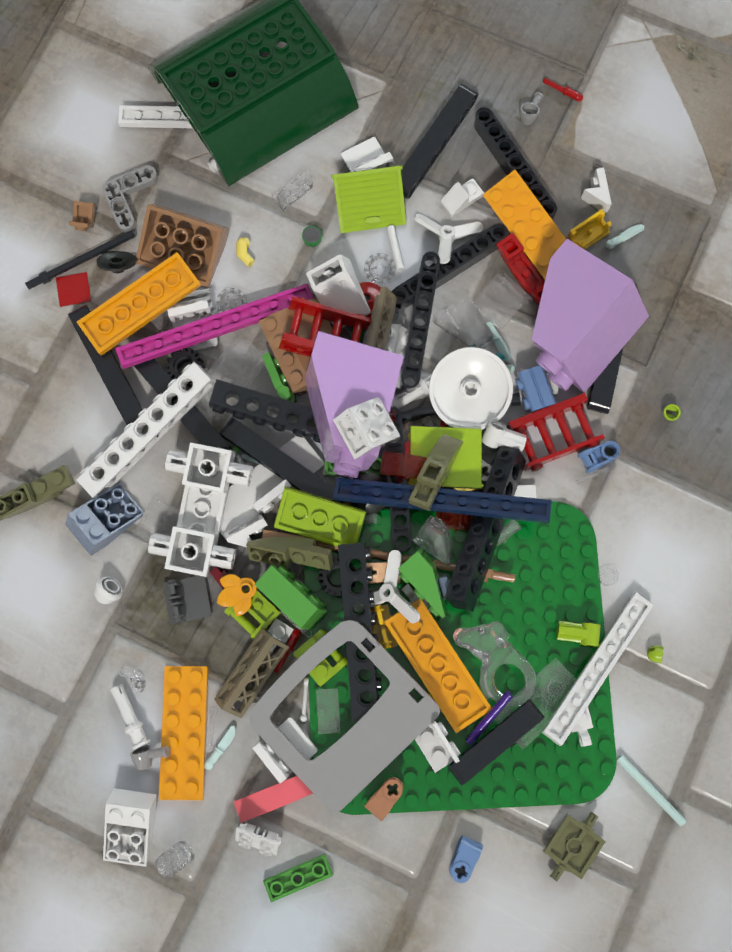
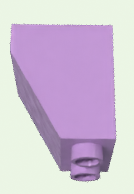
[531,239,649,393]
[305,331,404,478]

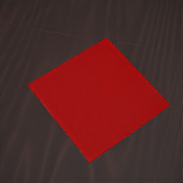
[56,272,91,307]

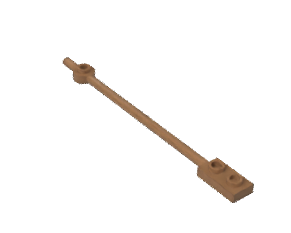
[262,530,515,583]

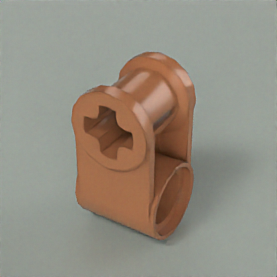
[364,777,403,821]

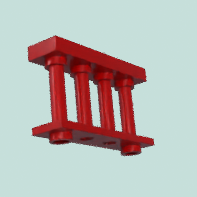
[279,296,371,357]
[506,393,605,472]

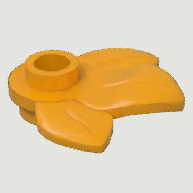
[217,574,257,616]

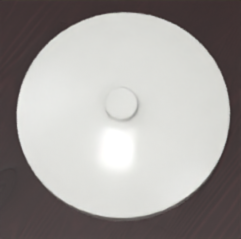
[429,347,513,429]

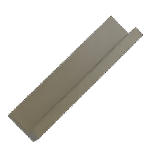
[365,287,397,351]
[214,628,289,718]

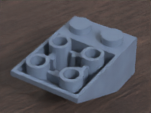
[65,483,145,556]

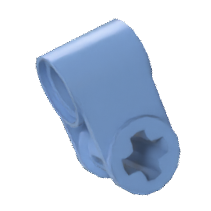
[577,441,620,474]
[449,835,483,883]

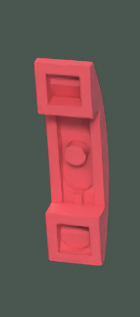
[234,776,313,823]

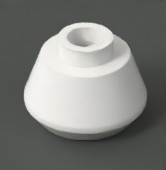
[94,577,122,604]

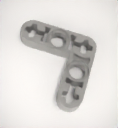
[102,165,158,233]

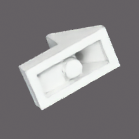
[581,168,612,213]
[440,178,484,217]
[224,514,267,547]

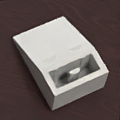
[306,254,371,328]
[103,788,157,867]

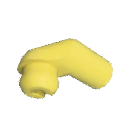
[236,237,255,267]

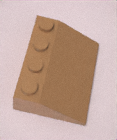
[136,204,229,287]
[259,298,333,397]

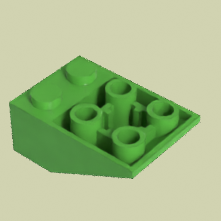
[398,548,447,619]

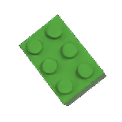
[254,565,328,630]

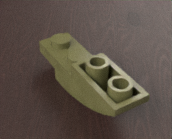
[409,434,463,511]
[0,465,75,521]
[246,537,334,571]

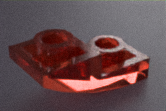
[380,452,427,479]
[434,511,474,531]

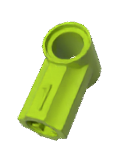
[556,621,601,647]

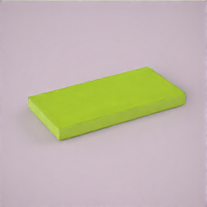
[274,486,367,547]

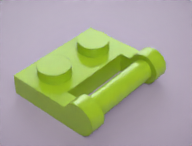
[224,586,281,640]
[293,628,348,687]

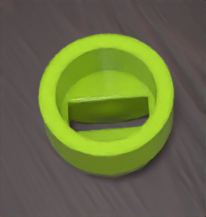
[663,404,681,421]
[647,645,663,663]

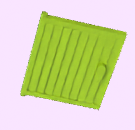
[331,165,407,233]
[407,426,484,489]

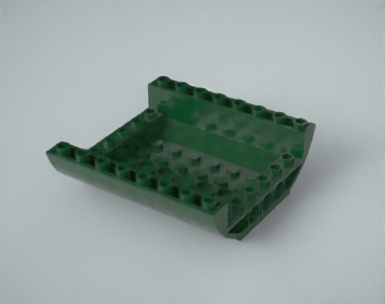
[148,0,359,187]

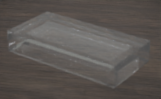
[316,688,341,734]

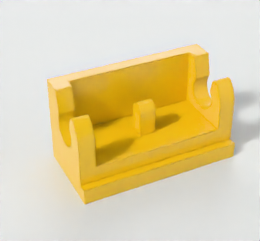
[566,209,611,250]

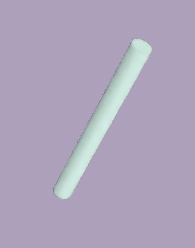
[616,754,687,827]

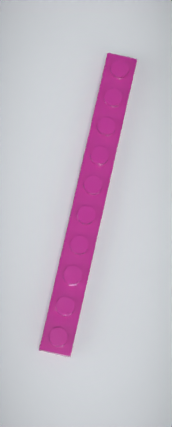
[115,283,314,369]

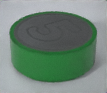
[302,226,322,247]

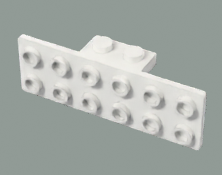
[220,436,325,539]

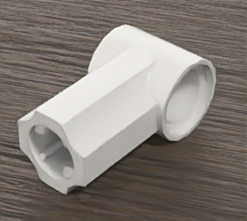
[482,420,527,451]

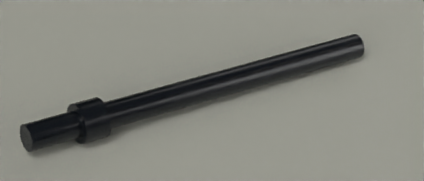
[25,230,136,290]

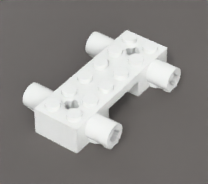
[148,443,253,577]

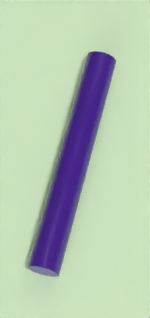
[465,691,513,745]

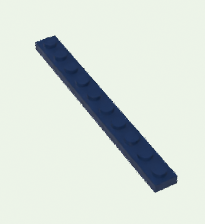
[333,477,552,524]

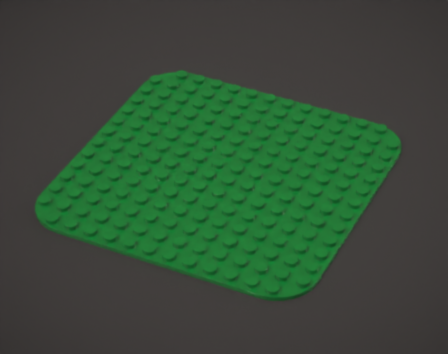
[304,501,617,815]

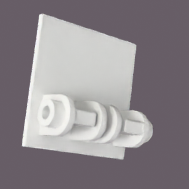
[235,822,282,856]

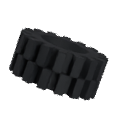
[165,348,206,387]
[318,557,356,597]

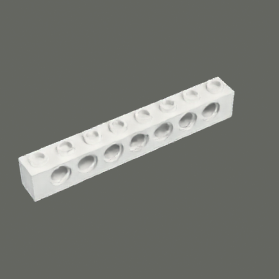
[77,362,215,498]

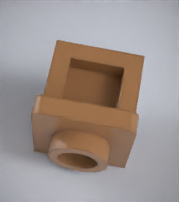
[69,201,96,231]

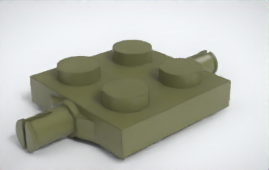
[543,812,606,882]

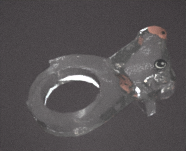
[453,621,536,707]

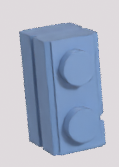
[515,365,556,413]

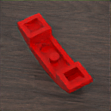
[496,233,545,306]

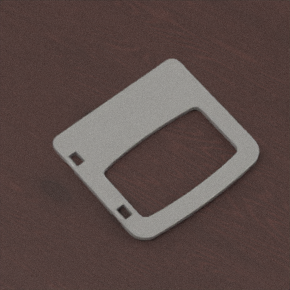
[250,620,440,813]

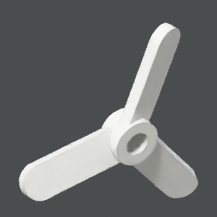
[414,214,484,264]
[354,550,420,623]

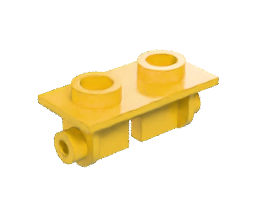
[371,604,398,649]

